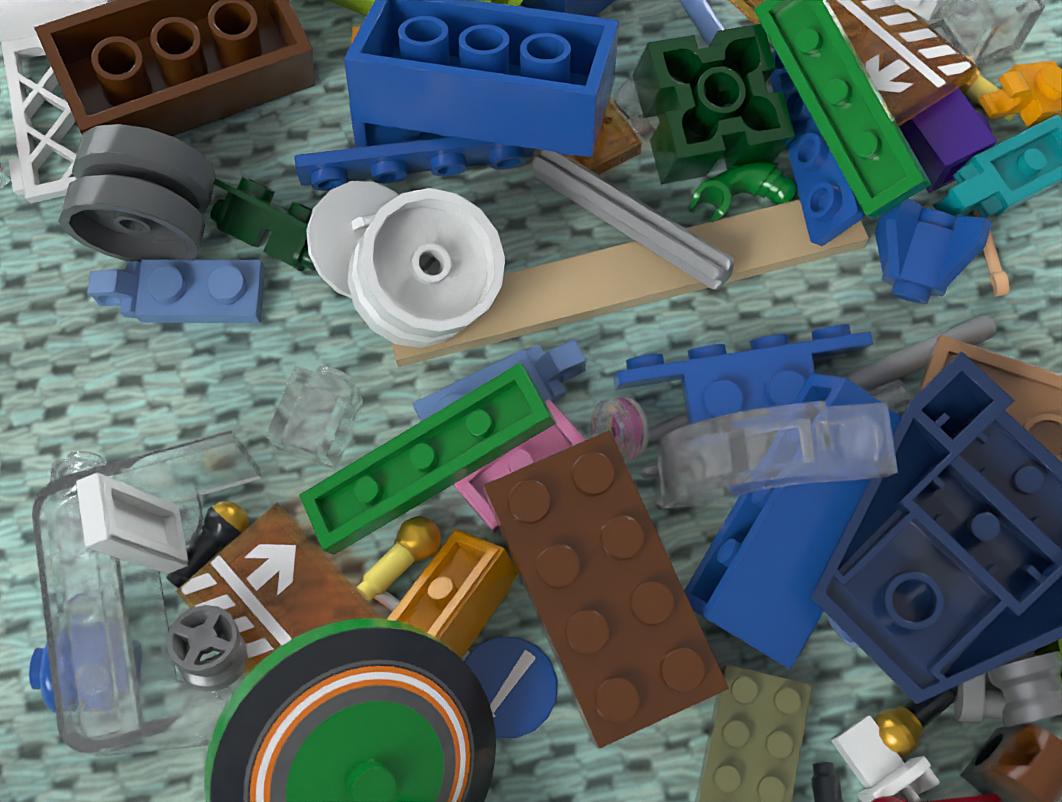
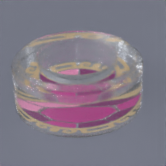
[591,397,649,461]

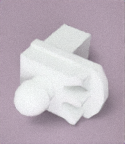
[831,715,940,802]

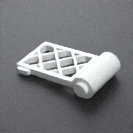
[0,0,115,203]

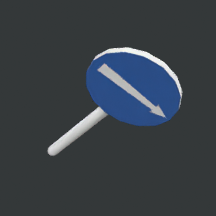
[374,591,557,739]

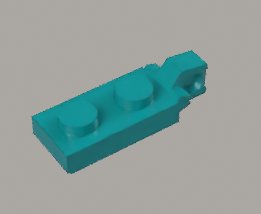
[933,114,1062,219]

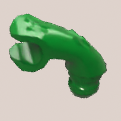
[688,161,798,222]

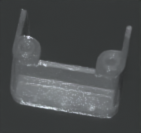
[32,430,262,757]

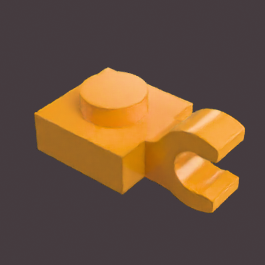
[978,60,1062,128]

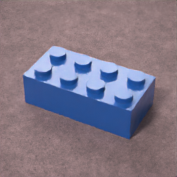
[344,0,619,157]

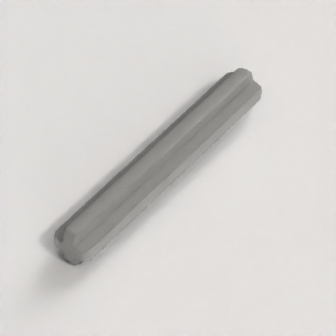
[532,150,735,290]

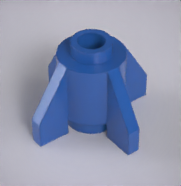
[875,199,993,304]

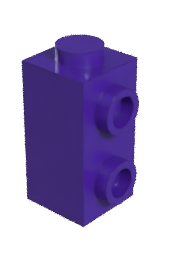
[878,53,997,193]

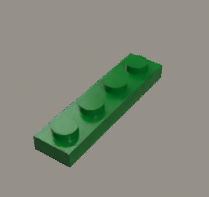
[753,0,931,220]
[299,362,557,555]

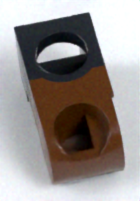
[960,723,1062,802]

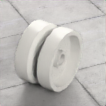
[347,188,505,348]

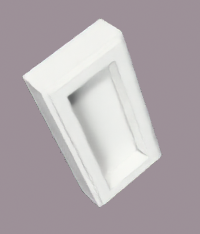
[76,472,188,574]

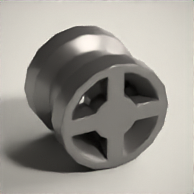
[166,605,248,692]
[987,651,1062,727]

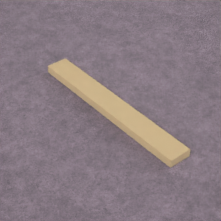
[391,199,869,367]

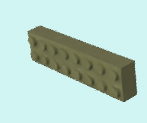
[695,664,812,802]

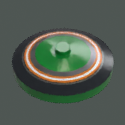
[204,618,496,802]

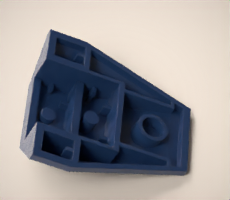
[810,351,1062,704]

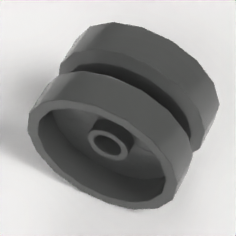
[58,124,216,262]

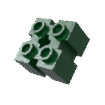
[632,24,795,184]

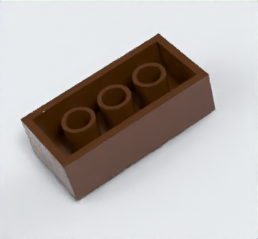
[34,0,315,137]
[484,430,729,749]

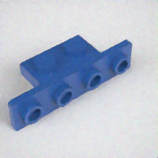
[770,50,865,246]
[294,104,535,191]
[613,324,873,439]

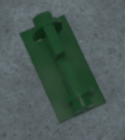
[210,176,316,271]

